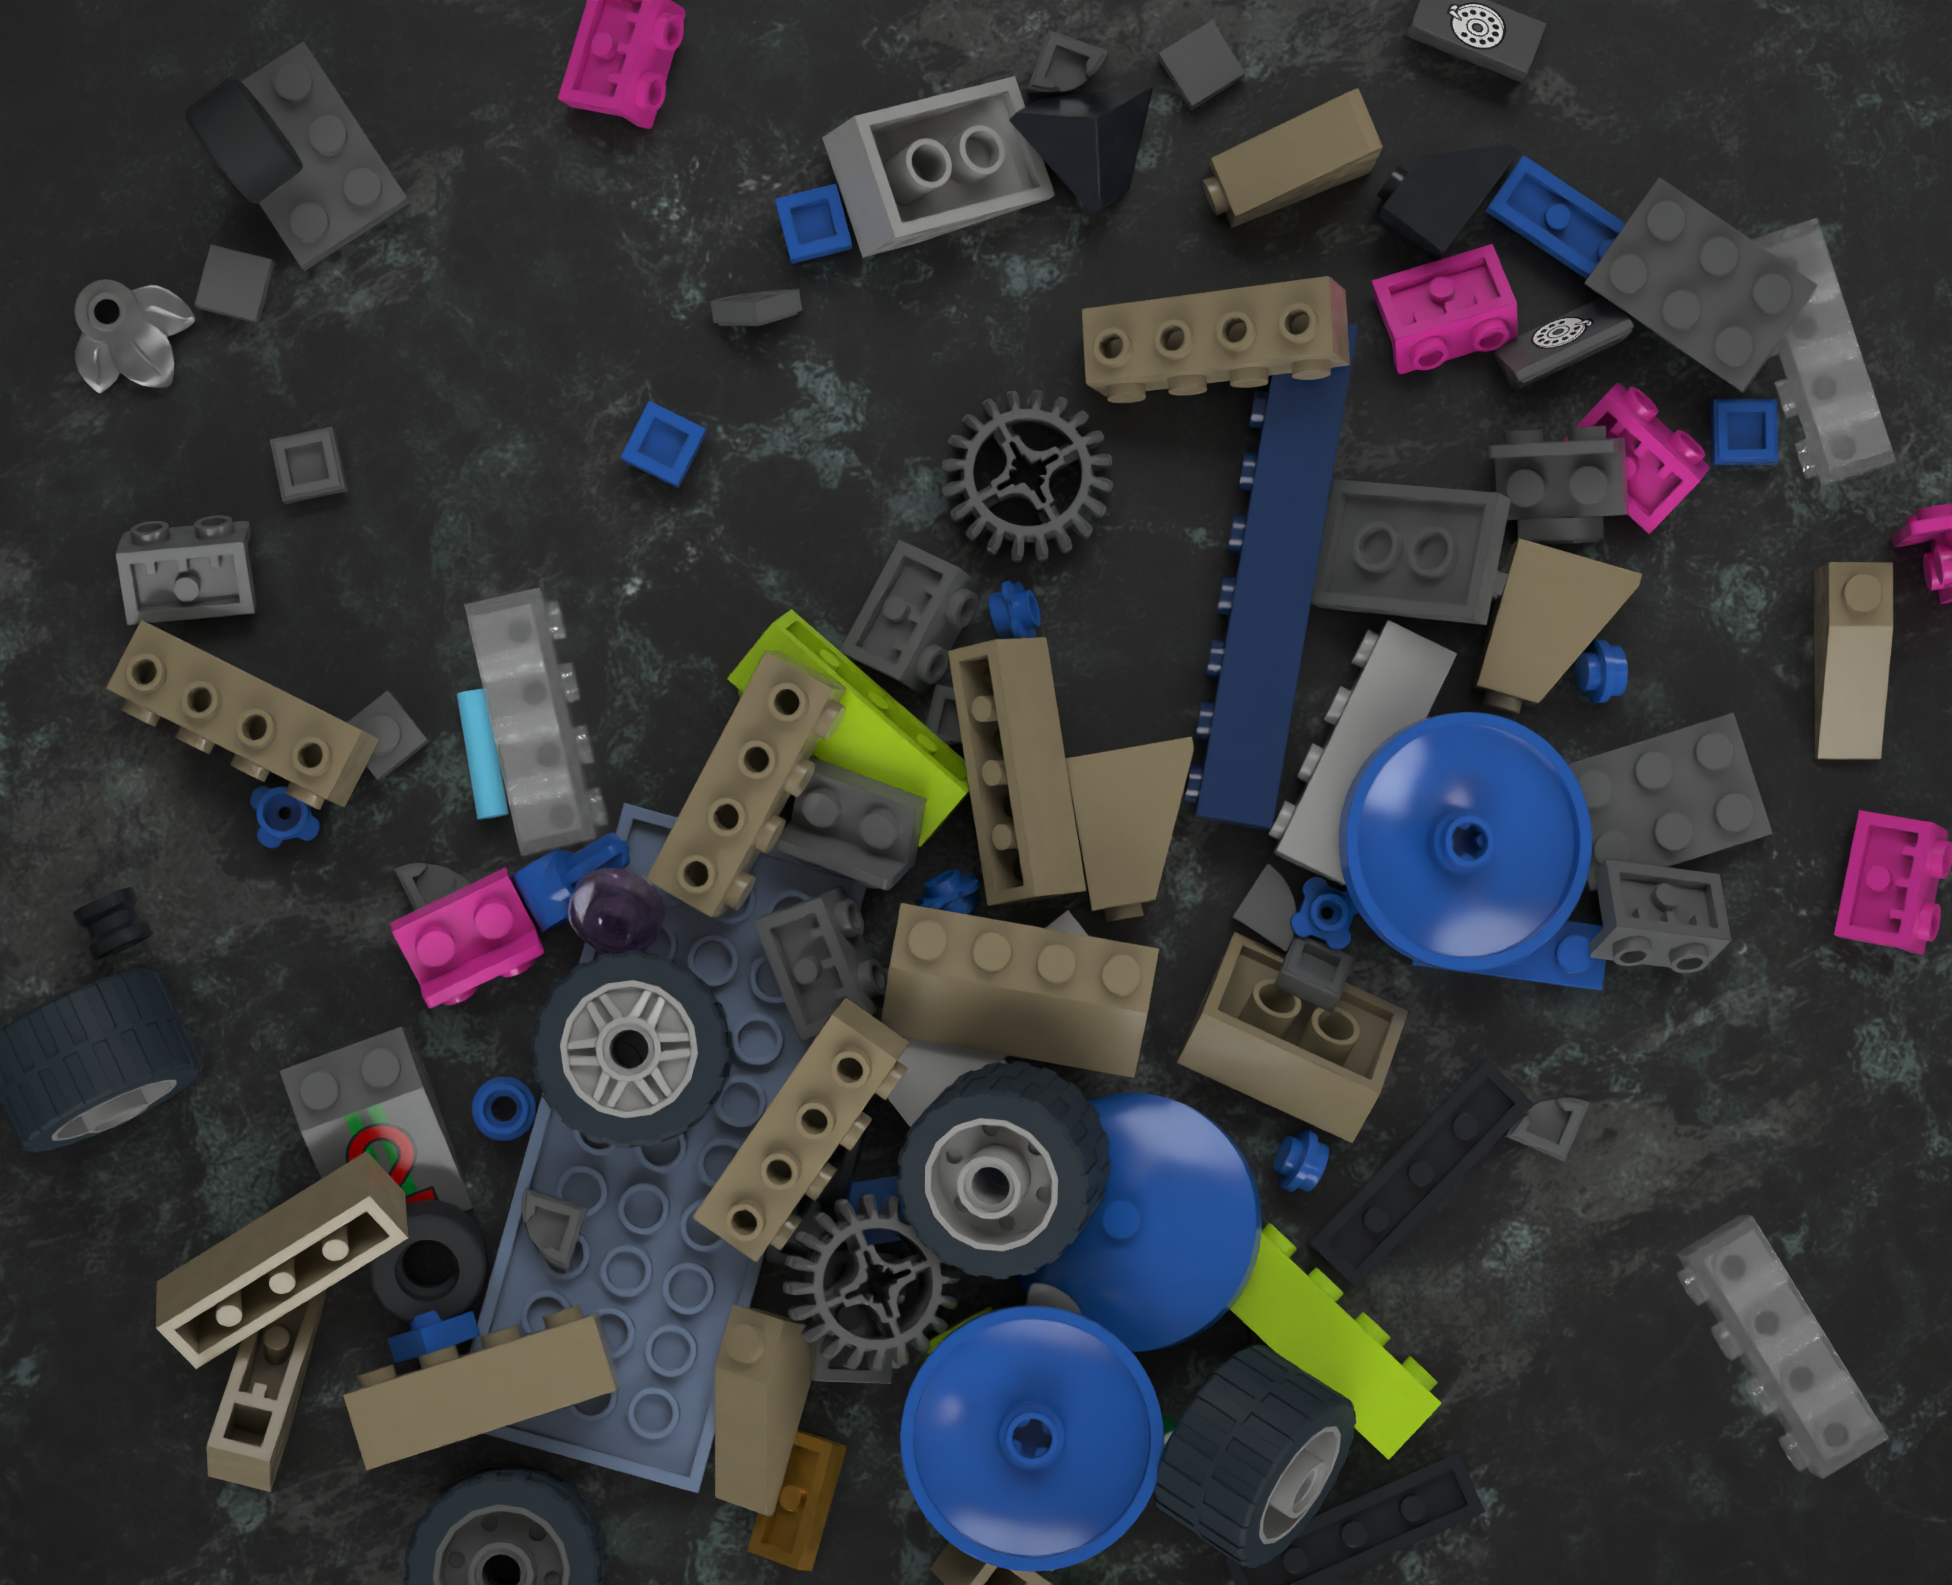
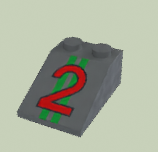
[279,1027,475,1211]

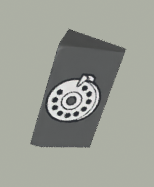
[1406,0,1546,83]
[1494,297,1634,391]

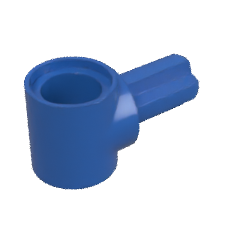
[511,833,631,933]

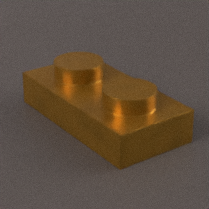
[747,1429,847,1571]

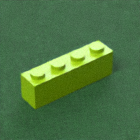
[727,609,970,847]
[1230,1223,1442,1460]

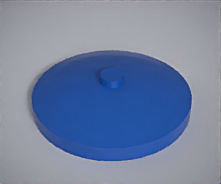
[1338,712,1592,971]
[1016,1093,1262,1352]
[900,1305,1164,1572]

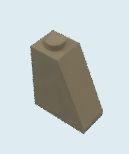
[1202,88,1383,228]
[1470,538,1642,715]
[1066,737,1194,922]

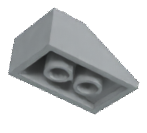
[822,76,1055,258]

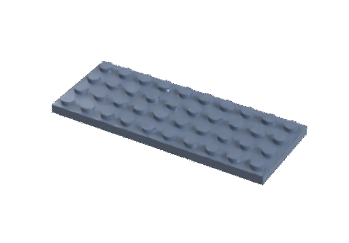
[469,803,867,1493]

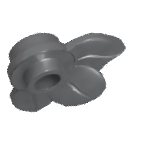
[74,279,195,393]

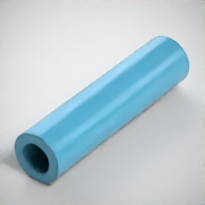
[457,689,509,820]

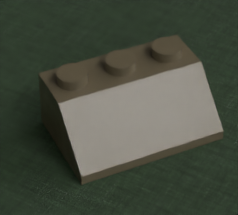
[1177,932,1408,1143]

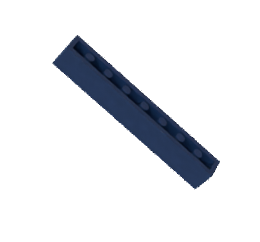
[1184,323,1358,831]

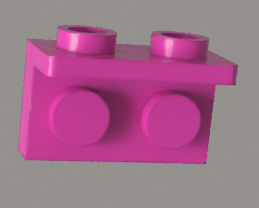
[558,0,686,129]
[1372,244,1518,374]
[1564,383,1710,534]
[1891,504,1952,604]
[1834,810,1952,955]
[390,867,544,1008]

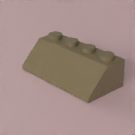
[881,903,1159,1078]

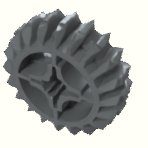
[942,390,1113,562]
[783,1194,960,1372]

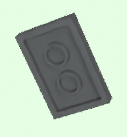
[241,41,410,271]
[1585,177,1819,393]
[1311,479,1511,625]
[1568,712,1773,892]

